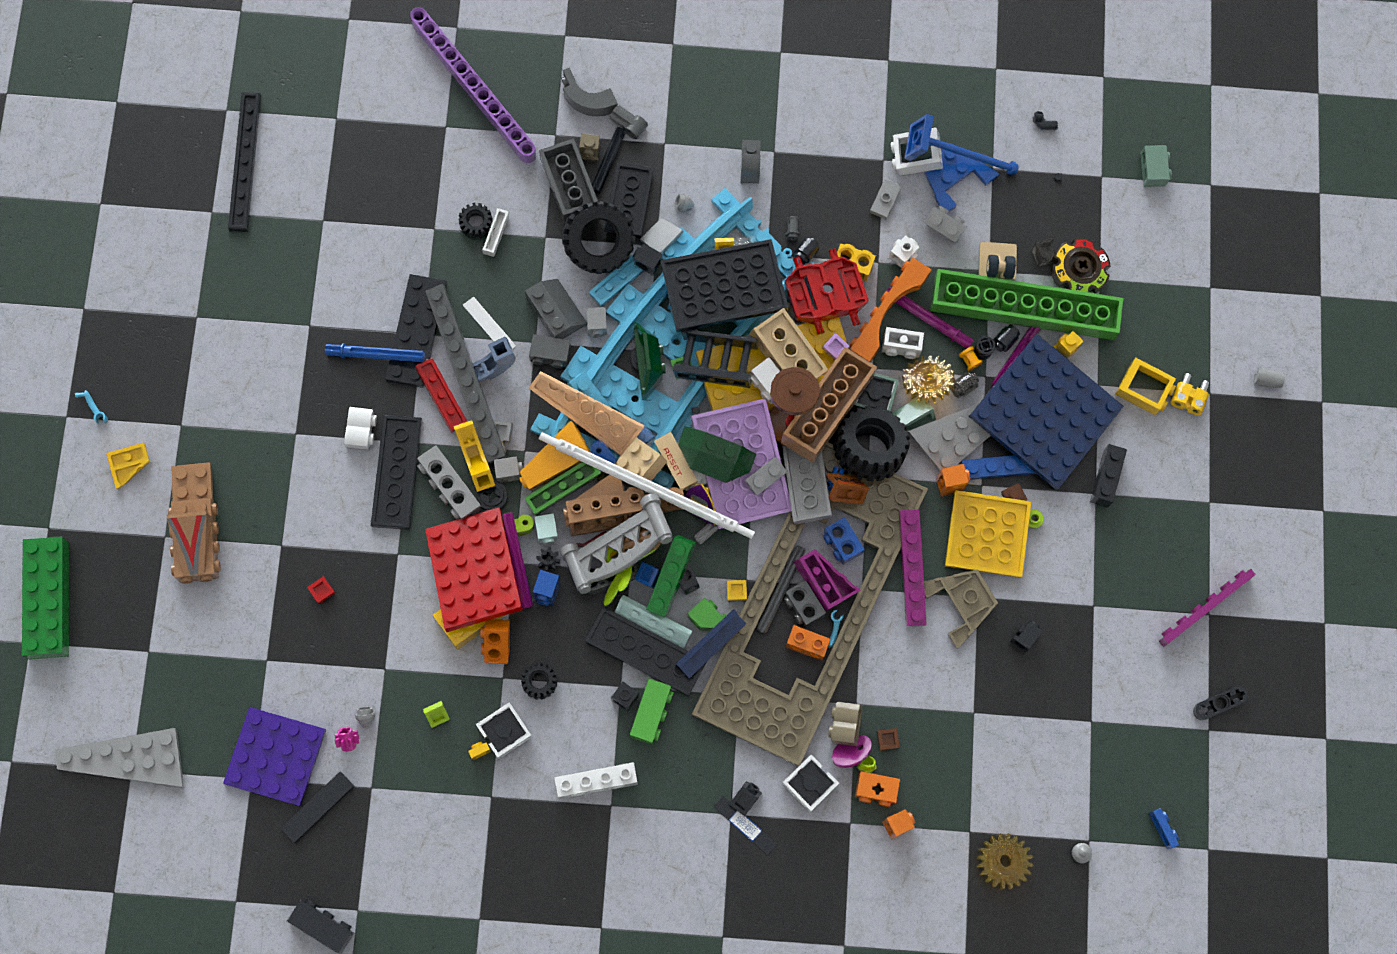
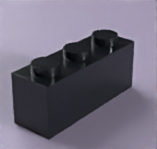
[1090,444,1127,508]
[287,899,354,954]

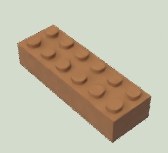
[781,347,877,463]

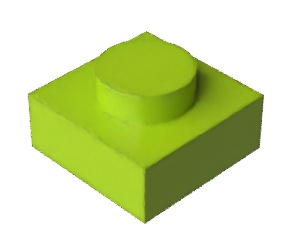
[423,701,450,728]

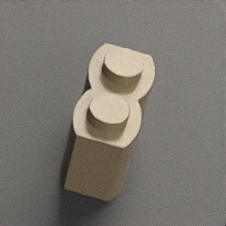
[828,702,863,746]

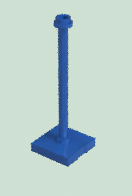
[904,114,1019,175]

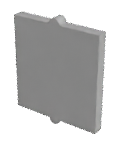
[640,218,683,254]

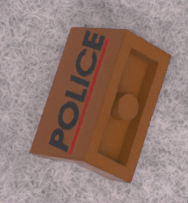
[826,473,869,505]

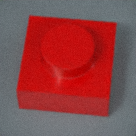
[307,576,335,604]

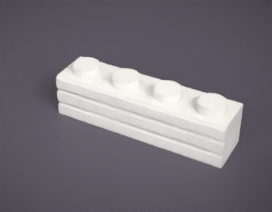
[482,208,509,257]

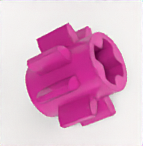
[334,727,360,752]

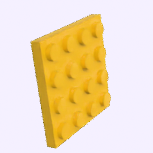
[945,490,1031,578]

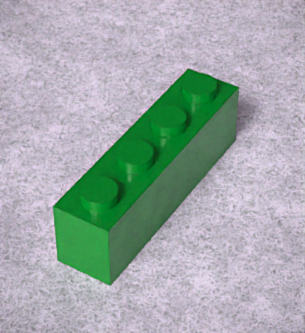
[646,535,696,617]

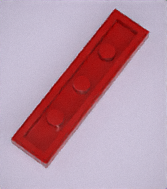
[415,358,468,433]

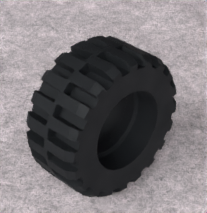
[562,202,635,274]
[833,406,910,481]

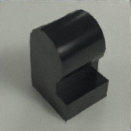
[680,563,700,595]

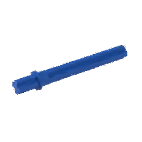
[325,343,425,362]

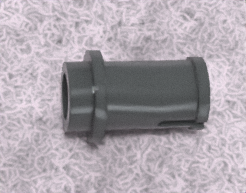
[785,216,800,241]

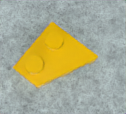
[106,442,150,489]

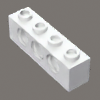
[554,762,637,800]

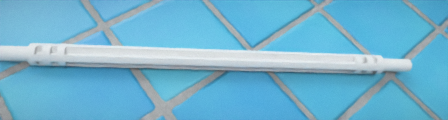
[539,432,755,539]

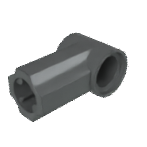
[610,105,648,140]

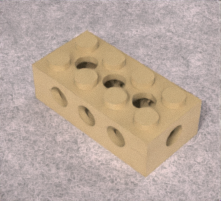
[749,308,828,379]

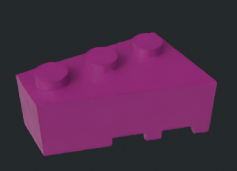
[793,549,861,611]

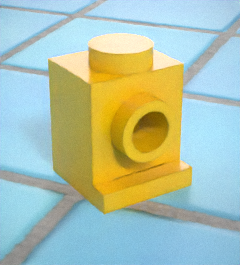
[1053,331,1084,359]

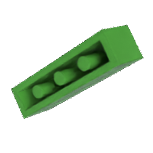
[525,462,602,516]

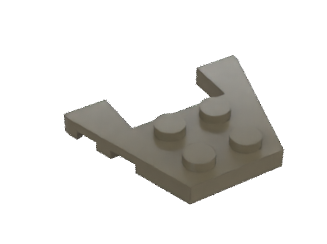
[924,570,998,649]

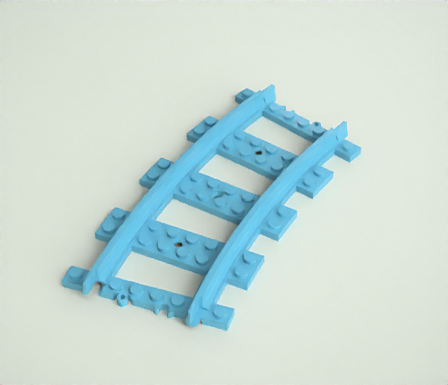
[530,188,815,489]

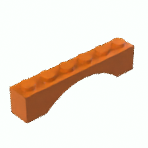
[849,257,932,363]

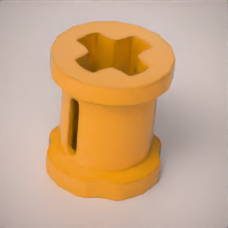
[959,346,983,371]

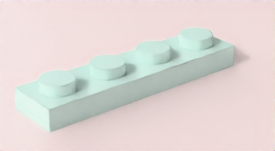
[615,595,692,649]

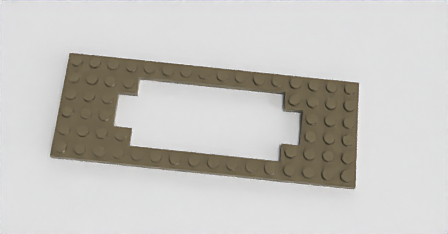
[692,442,928,767]

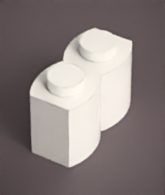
[344,407,377,450]

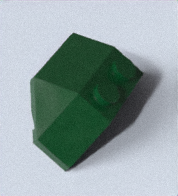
[633,322,666,400]
[678,426,757,483]

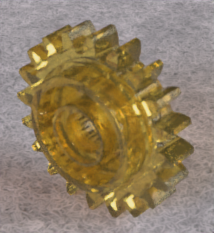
[902,355,955,404]
[977,833,1033,890]

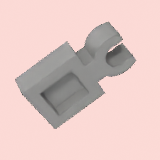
[494,420,513,453]

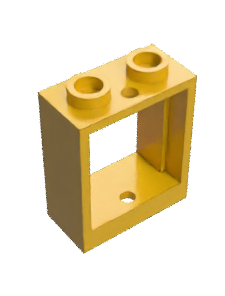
[1115,357,1176,415]

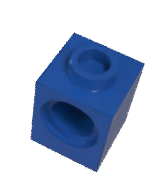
[634,562,662,588]

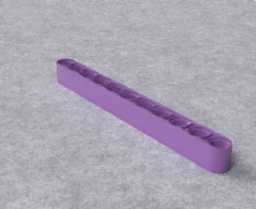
[410,7,536,163]

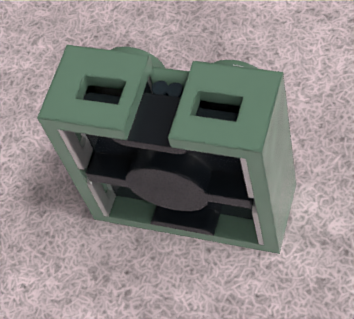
[851,373,899,411]

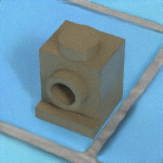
[579,133,600,162]

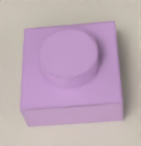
[822,333,849,360]

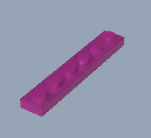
[899,510,927,626]
[1159,569,1256,647]

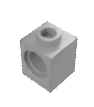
[587,307,607,337]
[494,456,523,483]

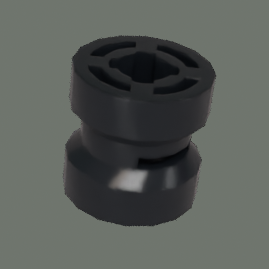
[974,336,995,360]

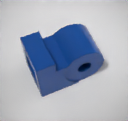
[590,440,617,472]

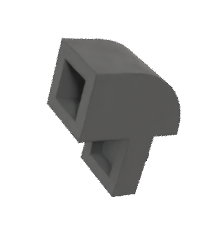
[740,140,761,184]

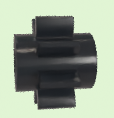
[536,547,560,572]

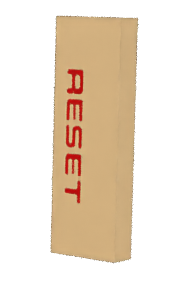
[654,432,698,490]

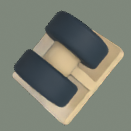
[978,242,1017,280]

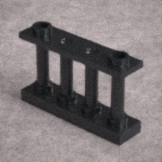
[673,329,759,388]

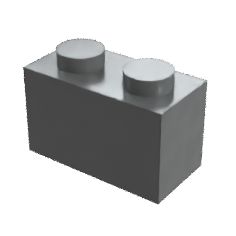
[529,334,571,368]

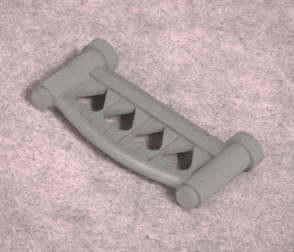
[560,493,672,594]

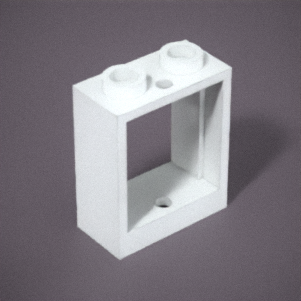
[891,127,943,176]

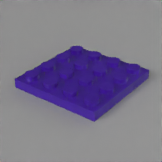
[223,707,326,807]

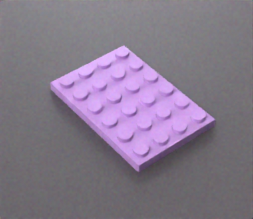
[691,398,792,529]

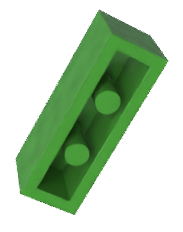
[630,679,674,745]

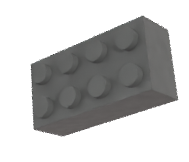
[539,139,598,224]

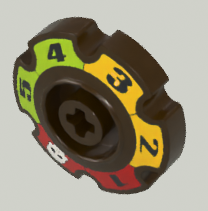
[1050,238,1111,294]

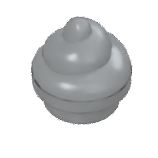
[675,193,694,212]
[355,706,375,728]
[1072,843,1092,863]

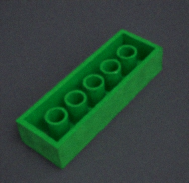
[22,537,69,660]

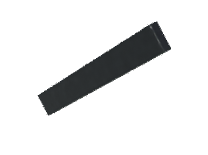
[228,92,261,232]

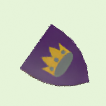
[685,483,715,526]

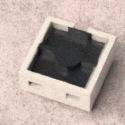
[476,702,532,759]
[782,755,839,813]

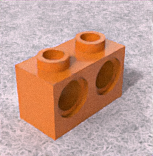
[480,619,510,664]
[786,625,830,661]

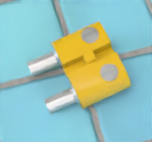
[1171,373,1209,416]

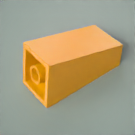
[519,421,591,491]

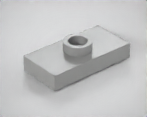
[870,179,901,220]

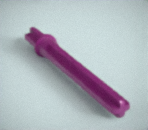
[887,287,974,349]

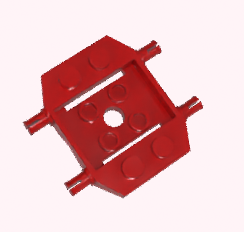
[784,248,869,335]

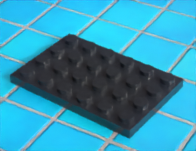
[661,239,789,332]

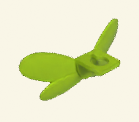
[604,547,656,606]

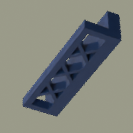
[676,609,746,678]

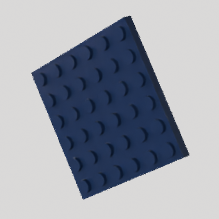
[968,334,1124,490]

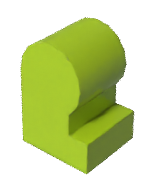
[514,514,534,536]

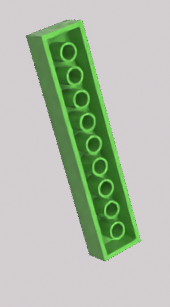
[930,269,1123,340]

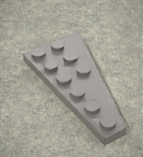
[908,404,991,472]
[55,728,184,788]

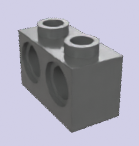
[784,580,826,628]

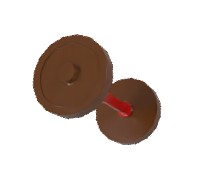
[769,367,820,447]

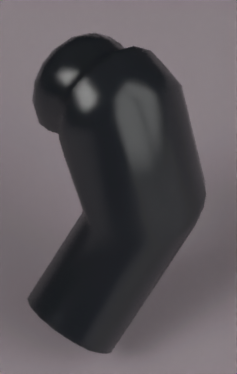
[1033,111,1058,130]

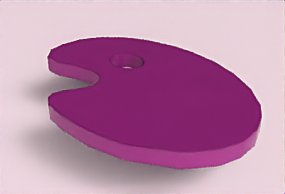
[832,735,872,768]

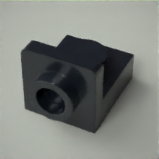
[729,781,762,817]

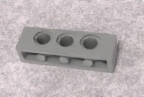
[417,445,482,520]

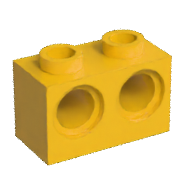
[837,243,876,282]

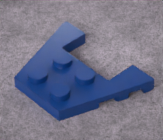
[924,143,999,212]

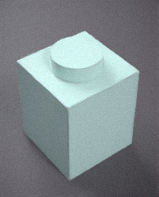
[535,513,558,545]

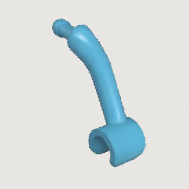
[75,390,108,424]
[828,610,844,649]

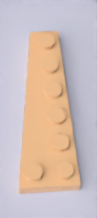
[529,371,644,456]

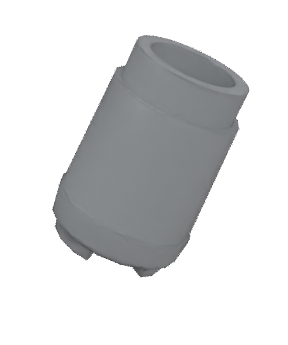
[1254,367,1285,388]

